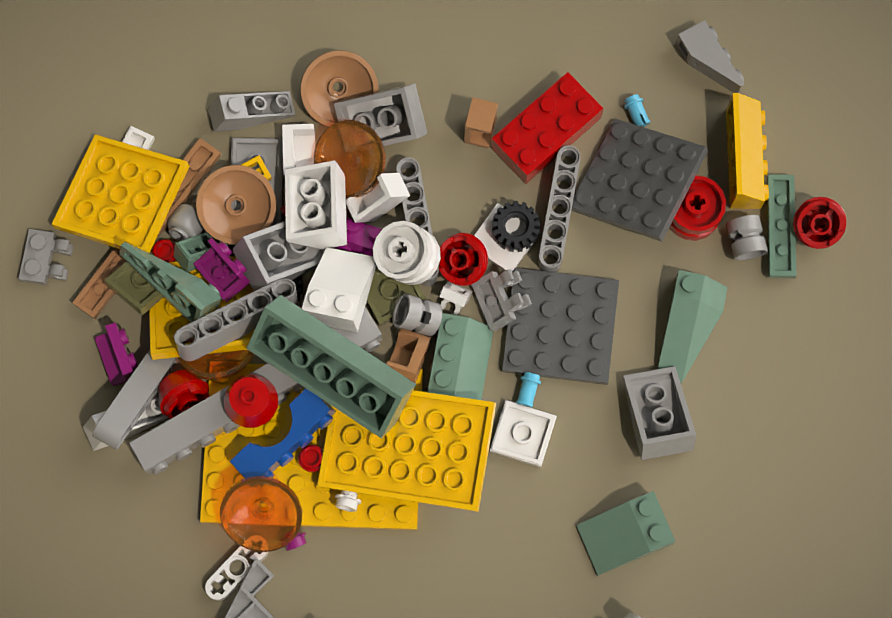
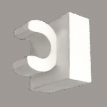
[439,281,473,315]

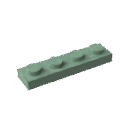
[767,174,797,279]

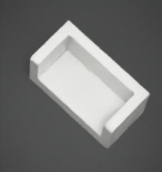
[282,124,316,179]
[346,173,410,223]

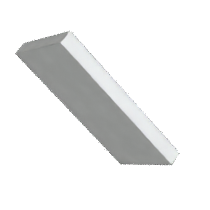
[231,138,283,227]

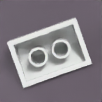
[285,160,347,249]

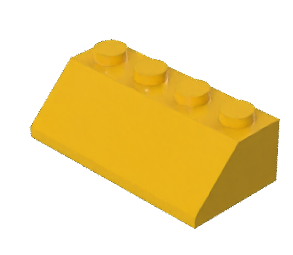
[726,93,769,209]

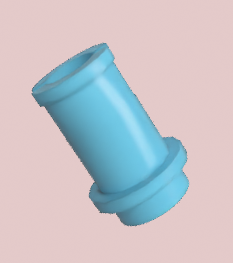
[624,94,651,127]
[516,372,541,407]

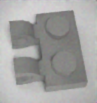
[18,229,74,285]
[472,269,532,331]

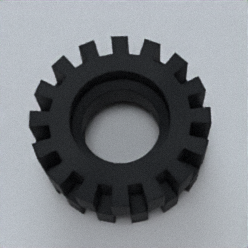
[492,201,540,252]

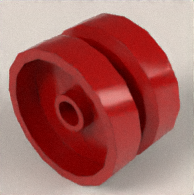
[669,176,726,241]

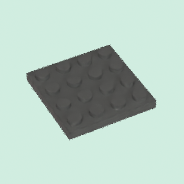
[571,119,708,242]
[502,268,619,385]

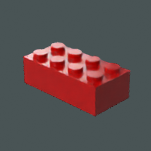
[491,72,604,184]

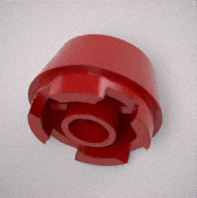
[793,197,847,249]
[439,233,488,286]
[158,370,210,419]
[224,374,278,428]

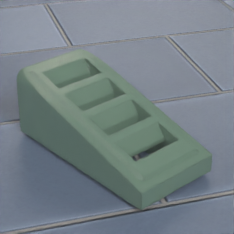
[174,232,234,272]

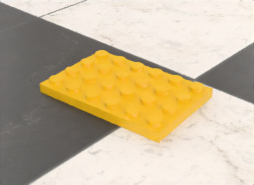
[317,390,496,512]

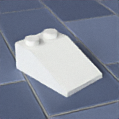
[302,247,377,332]

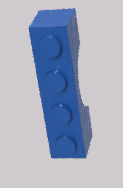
[230,389,336,486]

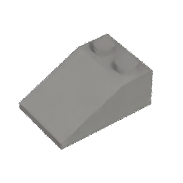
[334,84,428,154]
[232,221,325,291]
[623,366,696,460]

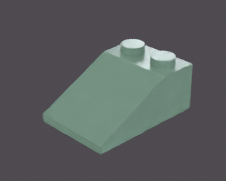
[576,491,676,576]

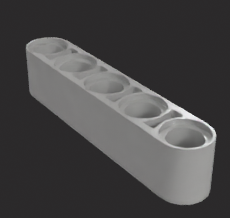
[538,145,581,273]
[396,157,439,286]
[174,279,298,361]
[92,350,180,450]

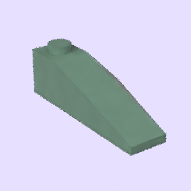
[120,242,221,322]
[657,270,728,384]

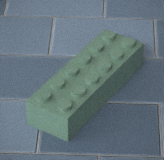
[246,295,416,438]

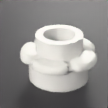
[335,490,361,512]

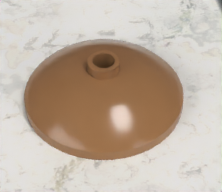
[300,50,378,128]
[196,165,276,245]

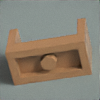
[464,97,498,148]
[386,329,431,383]

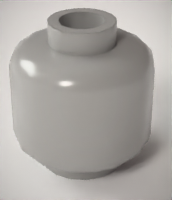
[167,204,204,242]

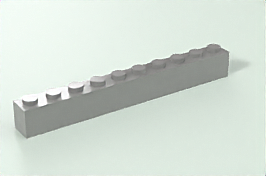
[129,307,383,475]

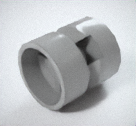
[726,215,768,261]
[393,294,442,337]

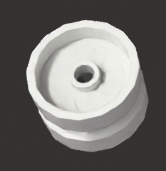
[373,221,441,285]

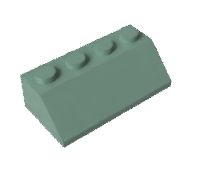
[428,313,493,400]

